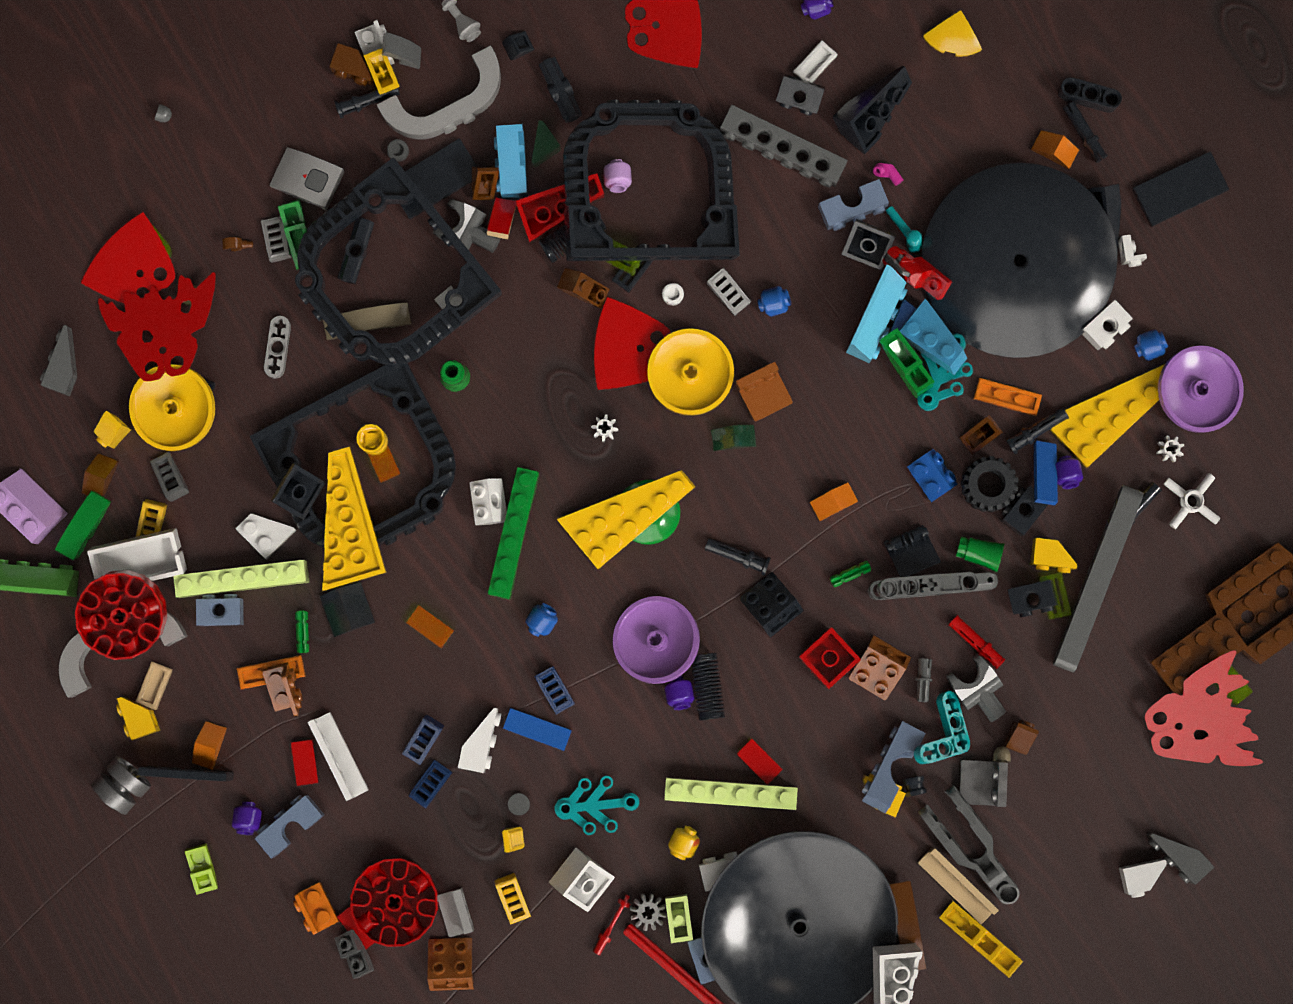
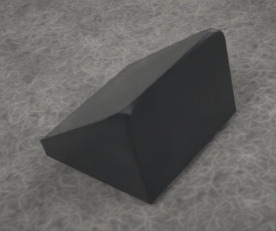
[502,31,535,61]

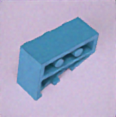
[494,124,528,198]
[900,298,967,375]

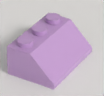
[0,469,68,544]

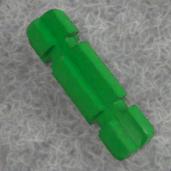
[830,561,871,587]
[295,611,309,653]

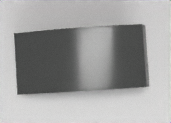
[382,32,421,69]
[334,930,374,979]

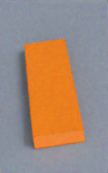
[973,378,1042,416]
[237,655,306,690]

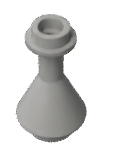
[442,0,481,42]

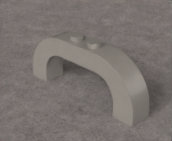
[377,46,501,139]
[59,611,188,698]

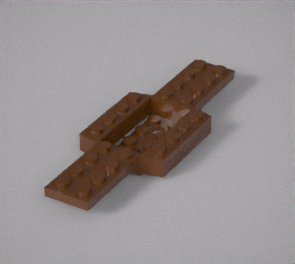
[1149,543,1293,695]

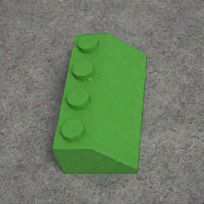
[0,559,79,597]

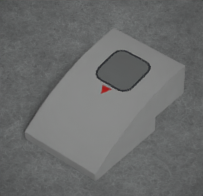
[269,147,345,210]

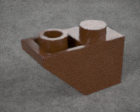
[330,43,374,86]
[557,268,610,308]
[1003,720,1039,755]

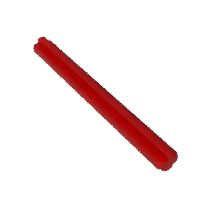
[623,924,724,1004]

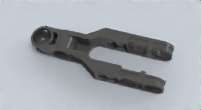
[867,572,998,600]
[918,785,1019,904]

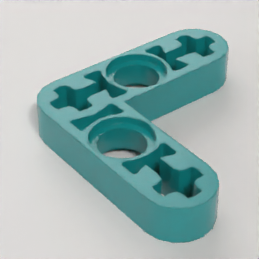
[914,691,970,764]

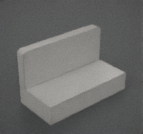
[438,888,475,937]

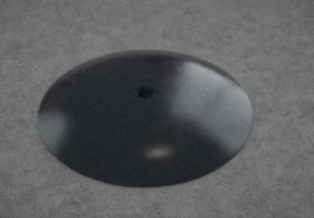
[922,163,1117,358]
[701,831,898,1004]

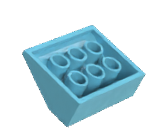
[846,265,907,363]

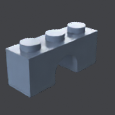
[818,179,889,231]
[255,795,325,859]

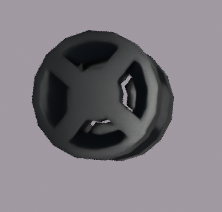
[902,775,927,797]

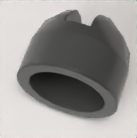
[155,104,172,123]

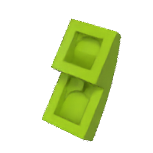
[185,843,218,895]

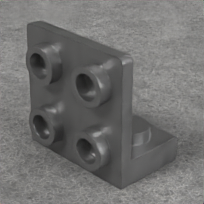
[960,760,1008,807]

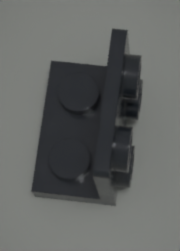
[739,572,804,638]

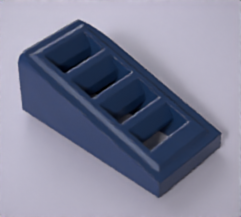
[890,300,917,332]
[535,666,575,715]
[402,715,444,765]
[408,760,453,808]

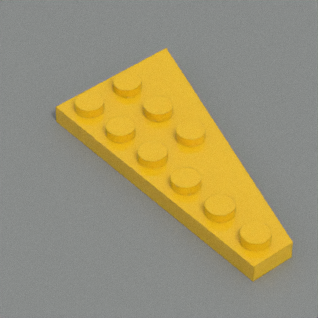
[1050,364,1165,468]
[557,470,695,569]

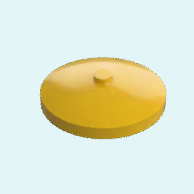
[648,329,734,416]
[129,364,215,451]

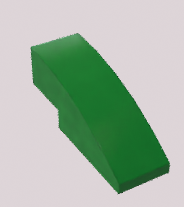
[278,199,308,270]
[879,328,935,398]
[55,491,111,560]

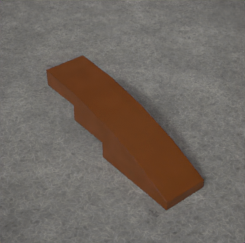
[890,881,926,970]

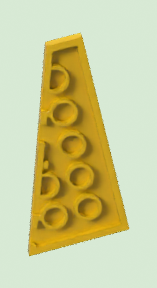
[322,447,386,591]

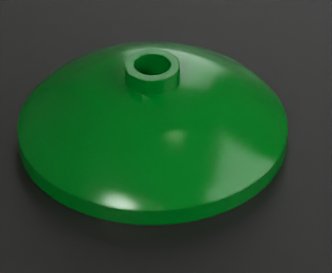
[622,480,680,545]

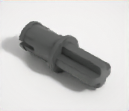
[915,658,933,702]

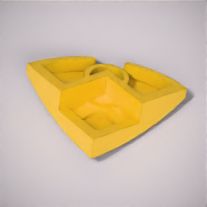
[923,11,982,57]

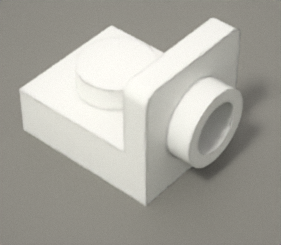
[1118,235,1147,267]

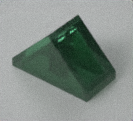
[532,120,561,167]
[711,425,756,451]

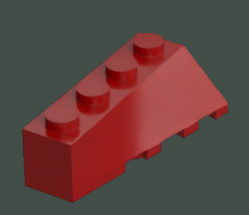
[516,173,604,242]

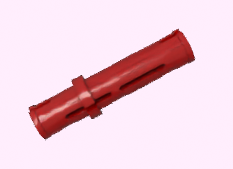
[948,615,1006,669]

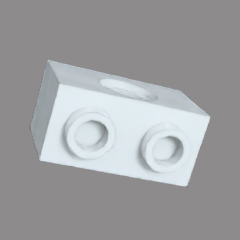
[1082,300,1133,350]
[469,479,507,525]

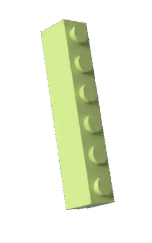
[174,560,309,598]
[665,777,798,810]

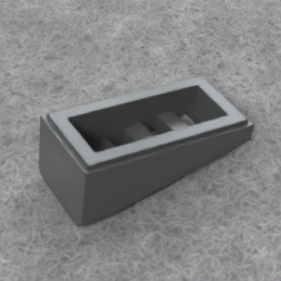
[150,452,189,502]

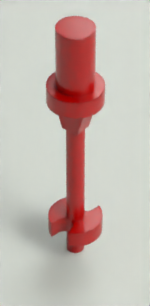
[593,894,631,955]

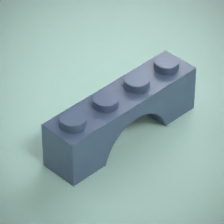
[862,721,926,813]

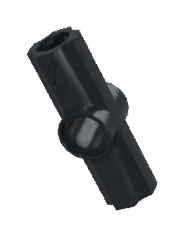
[539,57,582,123]
[337,218,375,285]

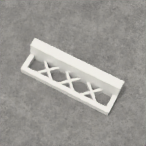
[308,712,369,801]

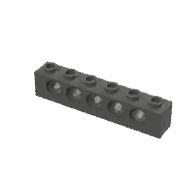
[720,105,848,188]

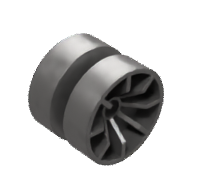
[91,756,151,815]

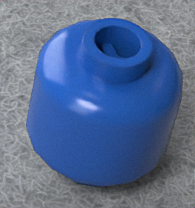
[758,286,791,317]
[1134,329,1168,361]
[526,603,558,637]

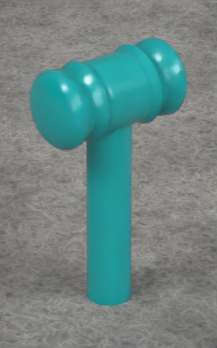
[886,206,922,253]

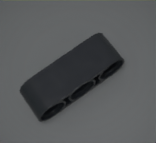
[1058,78,1122,113]

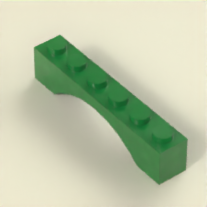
[488,467,540,600]

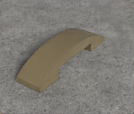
[323,303,412,340]

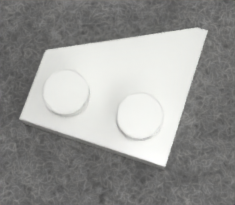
[236,514,296,559]

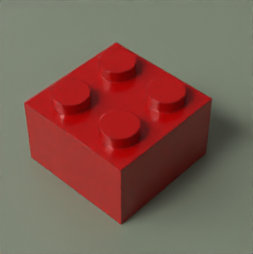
[798,627,861,689]

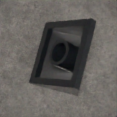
[842,219,896,270]
[270,463,326,520]
[320,582,375,637]

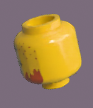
[668,826,700,860]

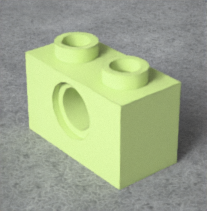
[665,894,693,943]

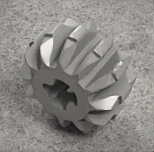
[630,893,667,931]

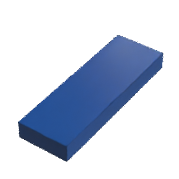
[1033,441,1058,505]
[503,708,572,751]

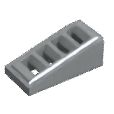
[261,216,292,263]
[707,268,751,316]

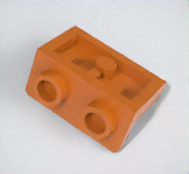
[293,882,339,935]

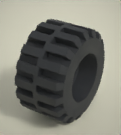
[961,456,1018,512]

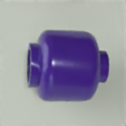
[801,0,834,20]
[1056,456,1083,489]
[665,676,695,710]
[232,802,262,835]

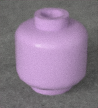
[603,159,632,193]

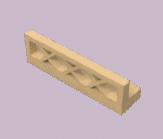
[917,847,999,925]

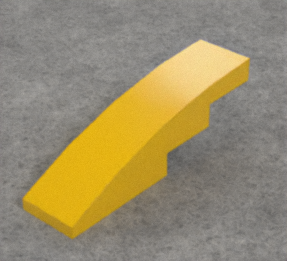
[939,901,1023,978]

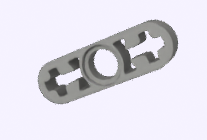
[264,316,291,379]

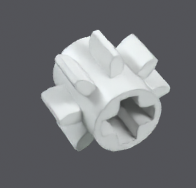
[591,415,618,442]
[1156,436,1184,463]

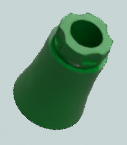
[440,361,470,392]
[956,536,1005,572]

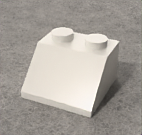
[549,848,615,912]

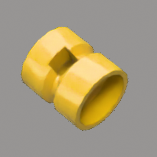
[356,424,388,455]

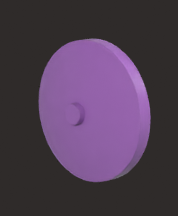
[1158,346,1244,433]
[613,596,700,684]

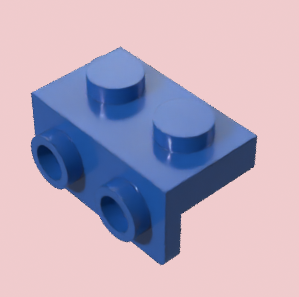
[907,449,958,502]

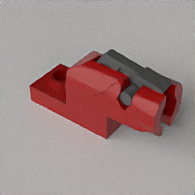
[882,246,952,300]

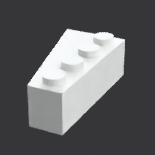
[873,943,923,1004]

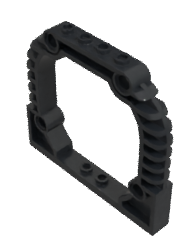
[563,100,740,261]
[295,157,502,365]
[250,363,456,548]

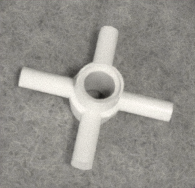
[1164,473,1220,529]

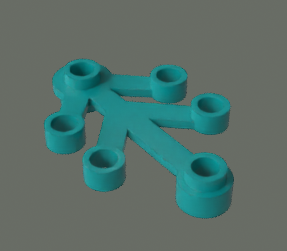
[918,334,973,411]
[555,776,639,835]

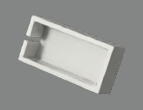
[87,528,187,581]

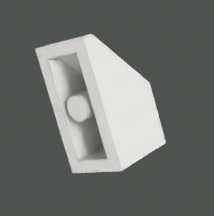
[1119,858,1167,898]

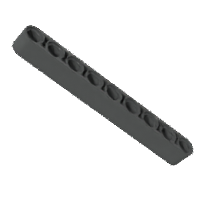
[1053,485,1144,673]

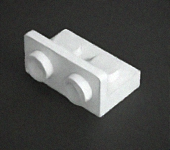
[355,20,395,65]

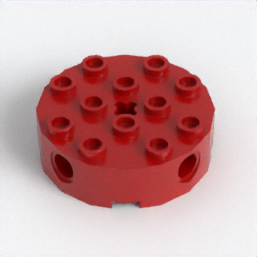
[75,570,167,660]
[350,858,438,947]

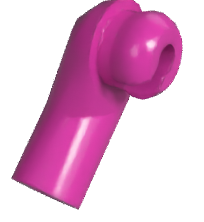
[873,163,904,186]

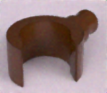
[222,237,253,252]

